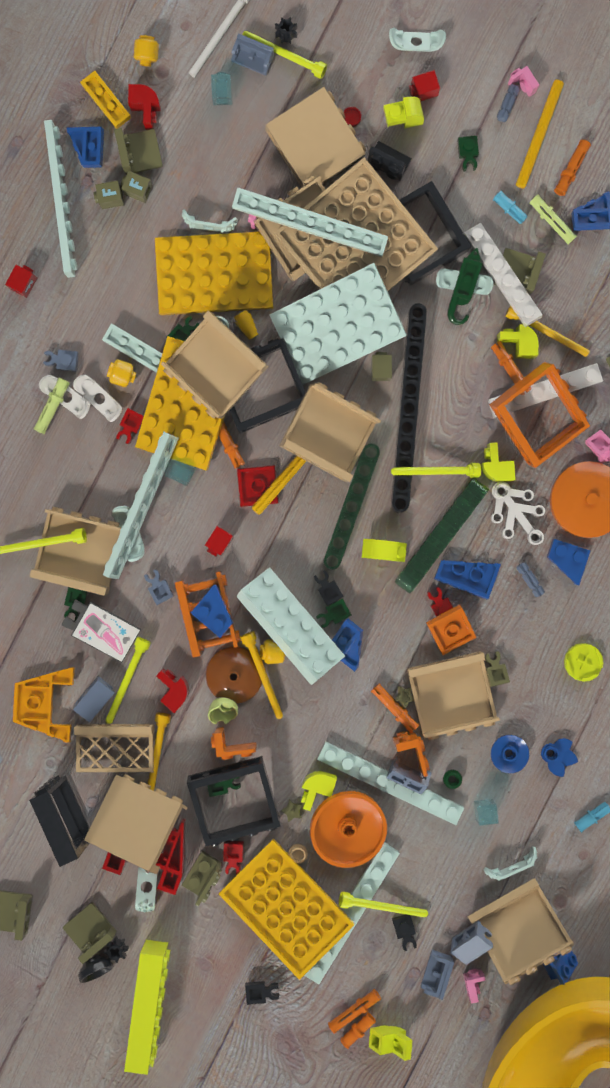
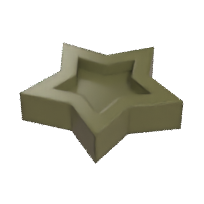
[394,687,414,709]
[281,799,302,822]

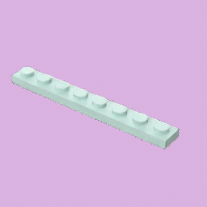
[44,120,77,278]
[232,188,388,257]
[103,432,179,579]
[317,741,464,825]
[304,842,400,984]

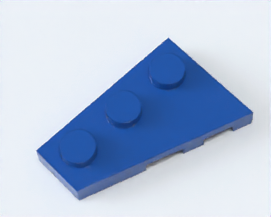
[434,560,501,600]

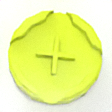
[564,643,603,682]

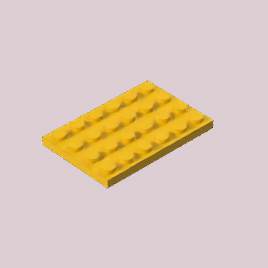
[155,232,273,315]
[135,336,224,471]
[218,838,355,980]

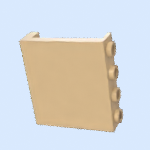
[265,87,366,187]
[253,175,326,281]
[161,311,269,419]
[279,382,381,482]
[30,506,121,596]
[407,651,500,740]
[84,774,188,874]
[468,878,574,985]

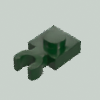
[457,136,479,172]
[166,316,200,341]
[64,587,88,621]
[316,598,352,628]
[207,777,241,797]

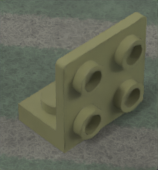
[114,128,163,175]
[494,248,546,295]
[182,851,222,906]
[0,891,33,941]
[63,902,117,964]

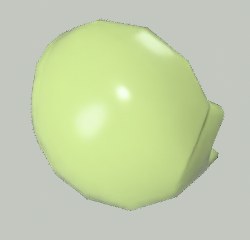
[208,697,238,725]

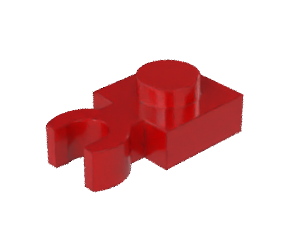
[116,408,144,445]
[427,587,453,617]
[223,840,244,875]

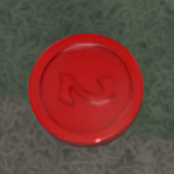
[344,107,361,127]

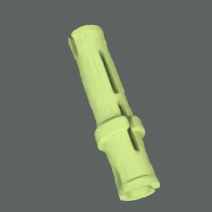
[529,194,577,244]
[33,377,70,434]

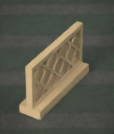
[74,724,155,772]

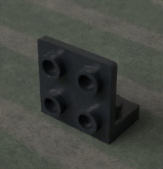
[368,141,412,181]

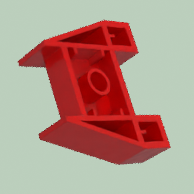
[102,818,186,895]

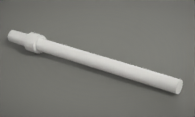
[188,0,250,78]

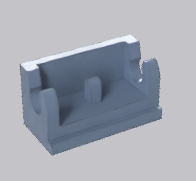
[231,33,274,76]
[73,676,115,723]
[386,756,431,794]
[450,921,493,965]
[420,950,454,1000]

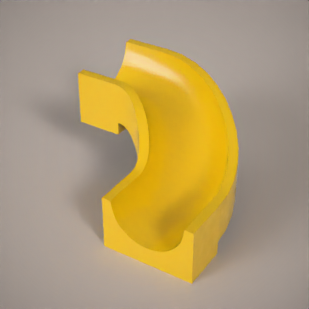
[482,974,610,1088]

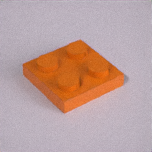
[426,605,476,655]

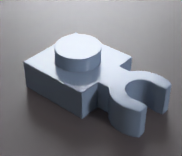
[43,350,79,372]
[144,569,174,605]

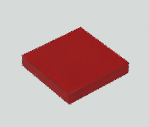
[237,465,279,507]

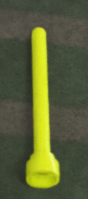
[242,31,327,79]
[391,463,481,478]
[0,528,87,554]
[105,637,151,724]
[339,891,428,917]

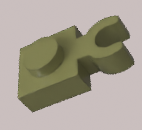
[485,651,510,687]

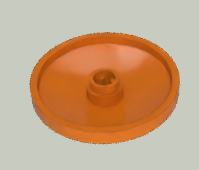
[550,461,610,538]
[310,791,387,868]

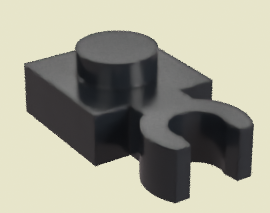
[314,570,344,606]
[392,914,417,951]
[245,981,279,1005]

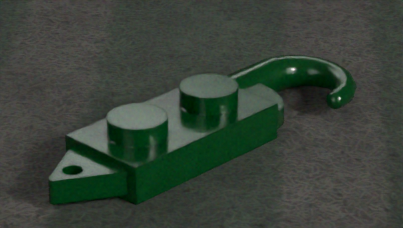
[447,248,483,325]

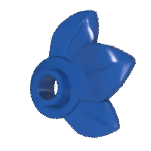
[541,738,578,777]

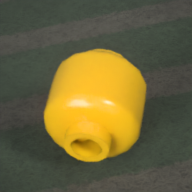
[134,35,159,67]
[106,359,136,387]
[259,639,286,664]

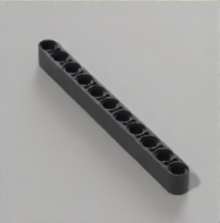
[391,303,427,513]

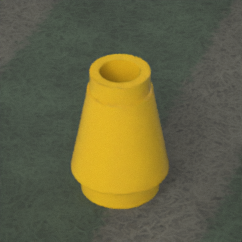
[234,310,258,340]

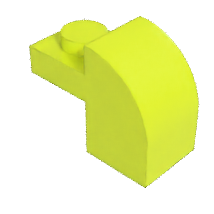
[383,97,424,129]
[497,324,539,359]
[480,442,515,482]
[361,539,407,562]
[301,771,337,811]
[369,1025,412,1061]

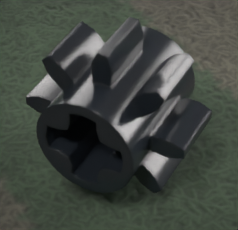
[275,17,297,44]
[104,936,129,963]

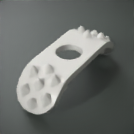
[39,375,90,419]
[73,375,122,422]

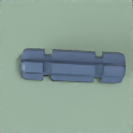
[497,84,519,122]
[516,562,545,597]

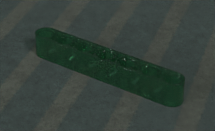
[323,443,380,570]
[394,478,489,594]

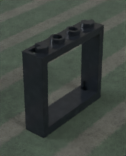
[399,181,471,286]
[230,338,306,434]
[187,756,281,846]
[29,775,90,867]

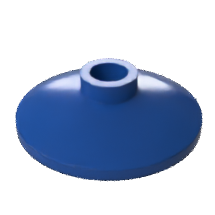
[491,735,529,773]

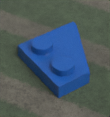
[67,127,104,168]
[571,192,610,231]
[547,539,590,586]
[191,584,234,638]
[332,619,363,672]

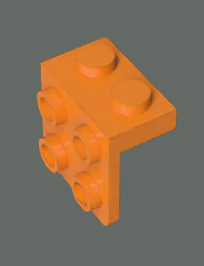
[211,727,257,760]
[393,731,430,777]

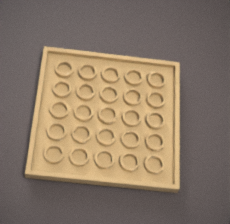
[274,157,438,292]

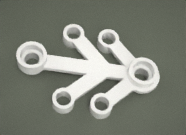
[491,482,545,545]

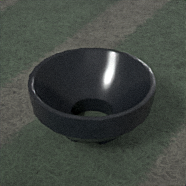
[78,955,114,983]

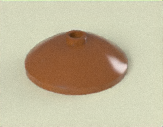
[206,646,262,704]

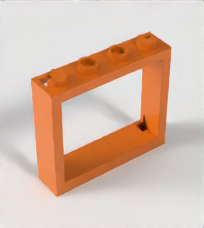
[489,362,590,468]

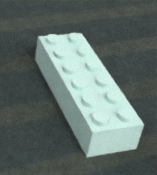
[236,567,345,685]

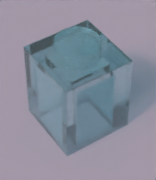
[211,72,232,105]
[164,458,195,486]
[474,799,499,826]

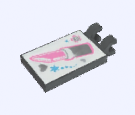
[62,599,141,663]

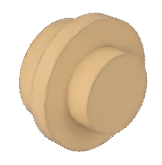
[289,844,308,864]

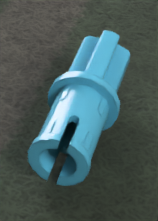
[493,191,528,224]
[574,802,610,833]

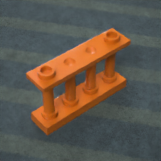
[175,571,241,658]

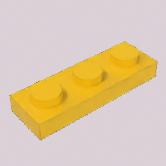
[80,71,131,129]

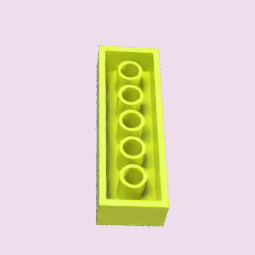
[124,940,171,1075]

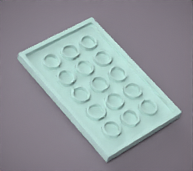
[270,263,407,385]

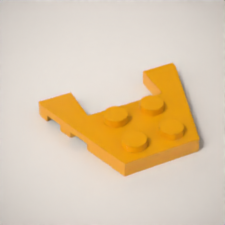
[13,667,75,743]

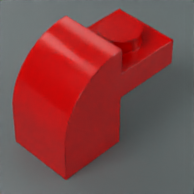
[128,84,161,130]
[156,668,189,713]

